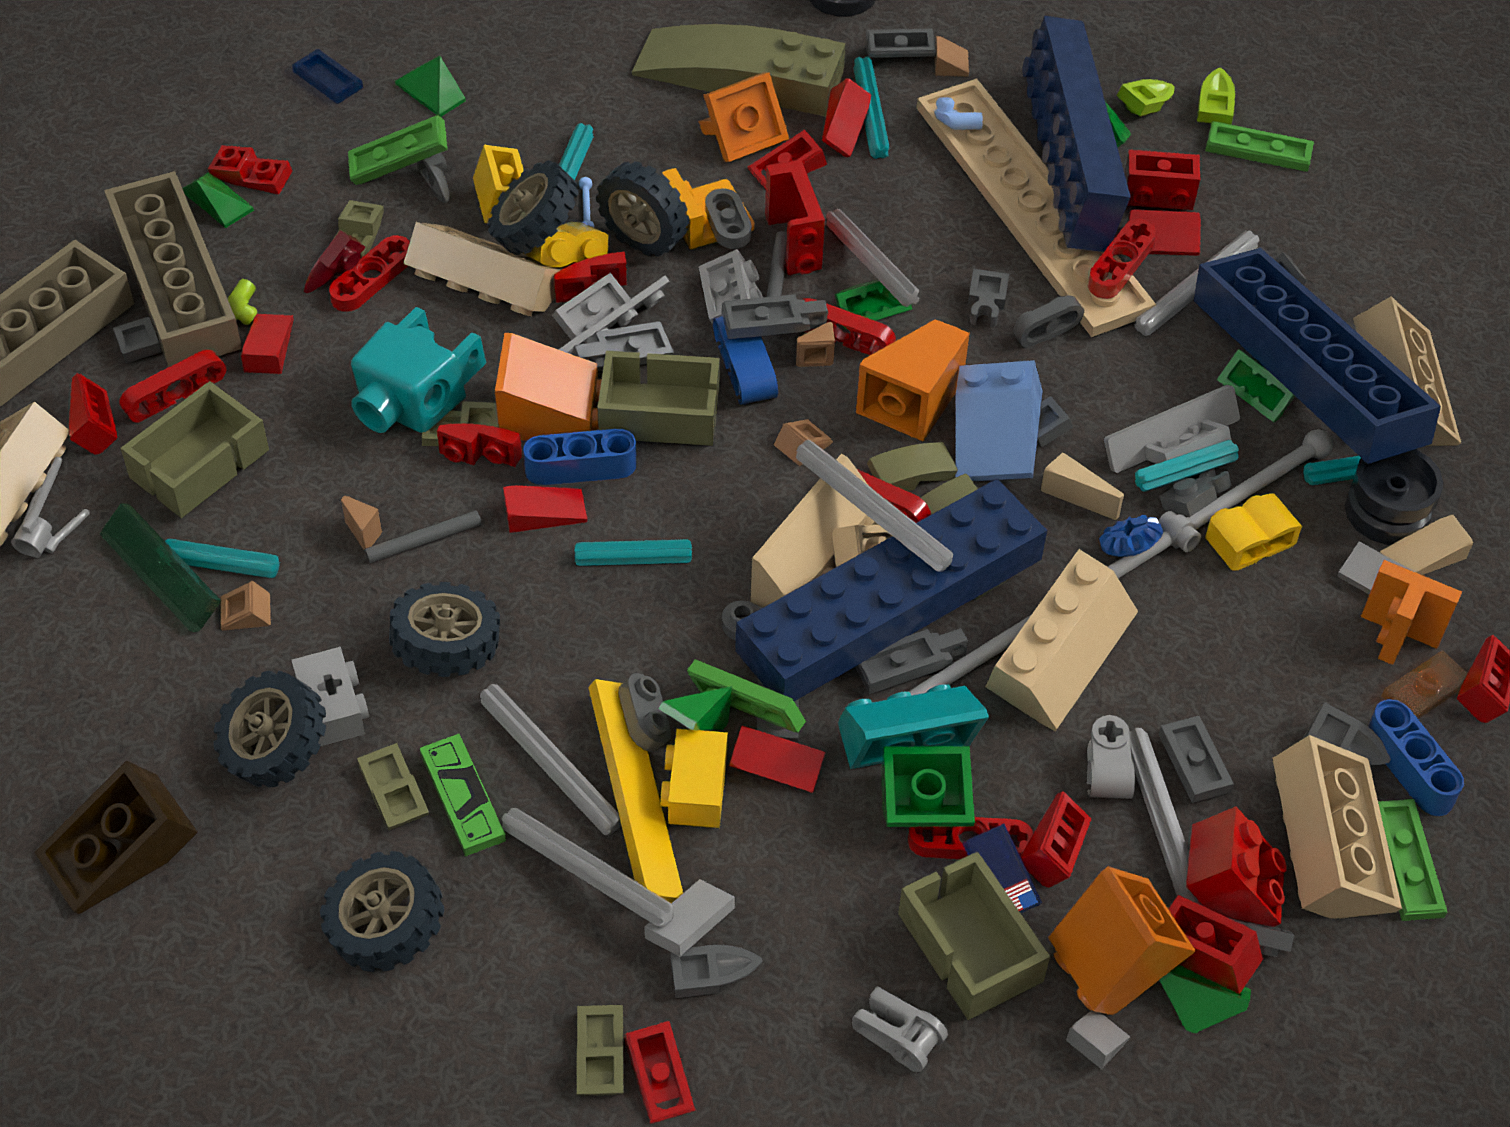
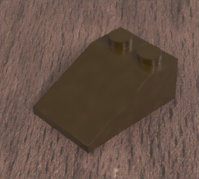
[35,760,198,914]

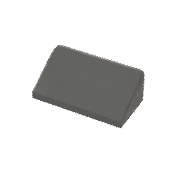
[865,29,936,58]

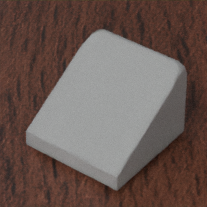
[1066,1011,1130,1069]

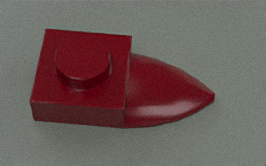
[303,230,366,294]

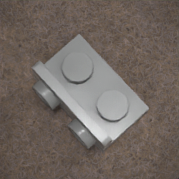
[699,249,763,324]

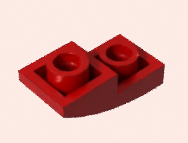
[208,145,292,195]
[437,423,522,467]

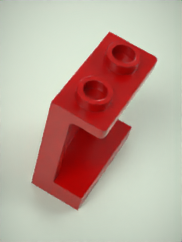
[765,160,825,275]

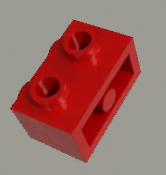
[1124,150,1200,210]
[1168,895,1263,994]

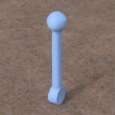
[579,177,594,228]

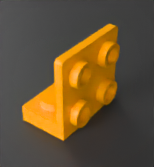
[662,168,755,249]

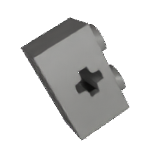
[292,647,369,746]

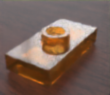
[1381,650,1468,719]

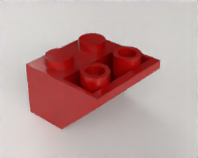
[1186,807,1286,927]

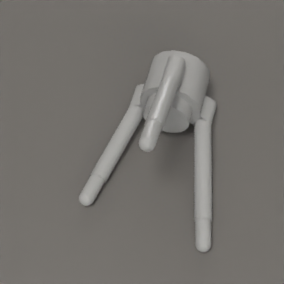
[11,457,90,558]

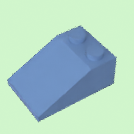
[956,360,1042,481]

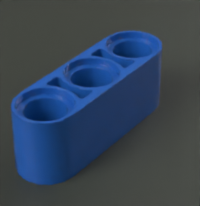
[713,316,778,405]
[523,429,636,485]
[1368,699,1464,816]

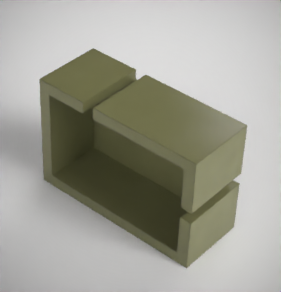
[597,350,720,446]
[120,381,269,518]
[898,851,1050,1020]

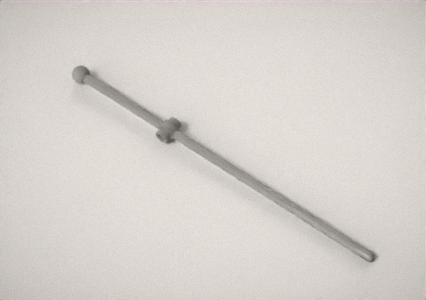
[908,429,1334,695]

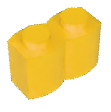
[523,222,608,267]
[1205,493,1302,571]

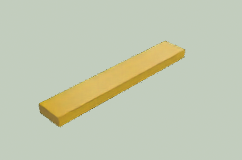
[588,679,683,903]

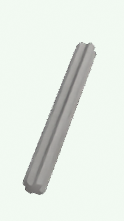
[826,209,919,307]
[1134,230,1259,336]
[796,440,953,572]
[480,684,621,836]
[1130,728,1203,906]
[501,808,674,928]

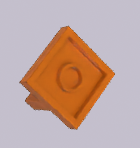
[698,72,789,162]
[1361,560,1462,665]

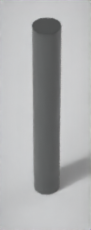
[766,231,787,297]
[364,510,482,564]

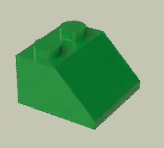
[881,746,975,827]

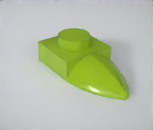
[1197,68,1235,125]
[1116,79,1174,116]

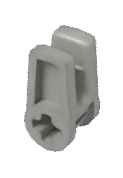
[852,987,948,1072]

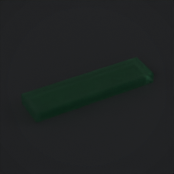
[99,503,221,632]

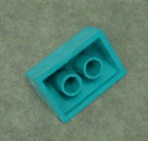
[838,684,989,769]

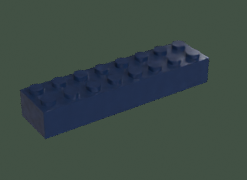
[1022,16,1131,252]
[1194,248,1441,464]
[735,479,1048,701]

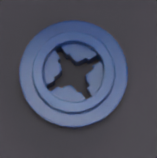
[1099,515,1163,557]

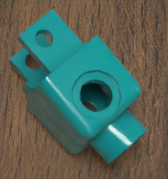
[351,307,486,433]

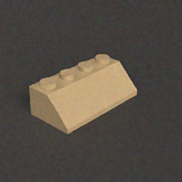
[404,222,564,316]
[1353,297,1461,446]
[0,402,69,546]
[751,454,879,607]
[985,549,1138,731]
[1273,735,1402,919]

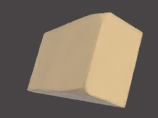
[1041,452,1124,520]
[1380,515,1473,575]
[832,525,892,567]

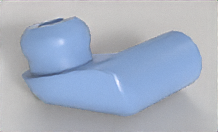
[934,97,983,130]

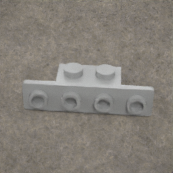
[552,273,670,354]
[1104,385,1240,473]

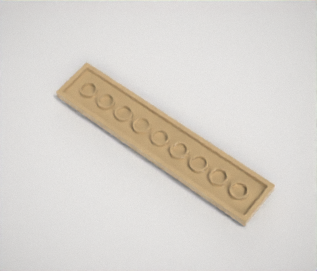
[917,79,1156,337]

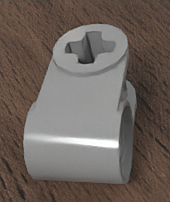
[1087,715,1135,799]

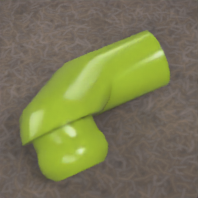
[228,279,257,325]

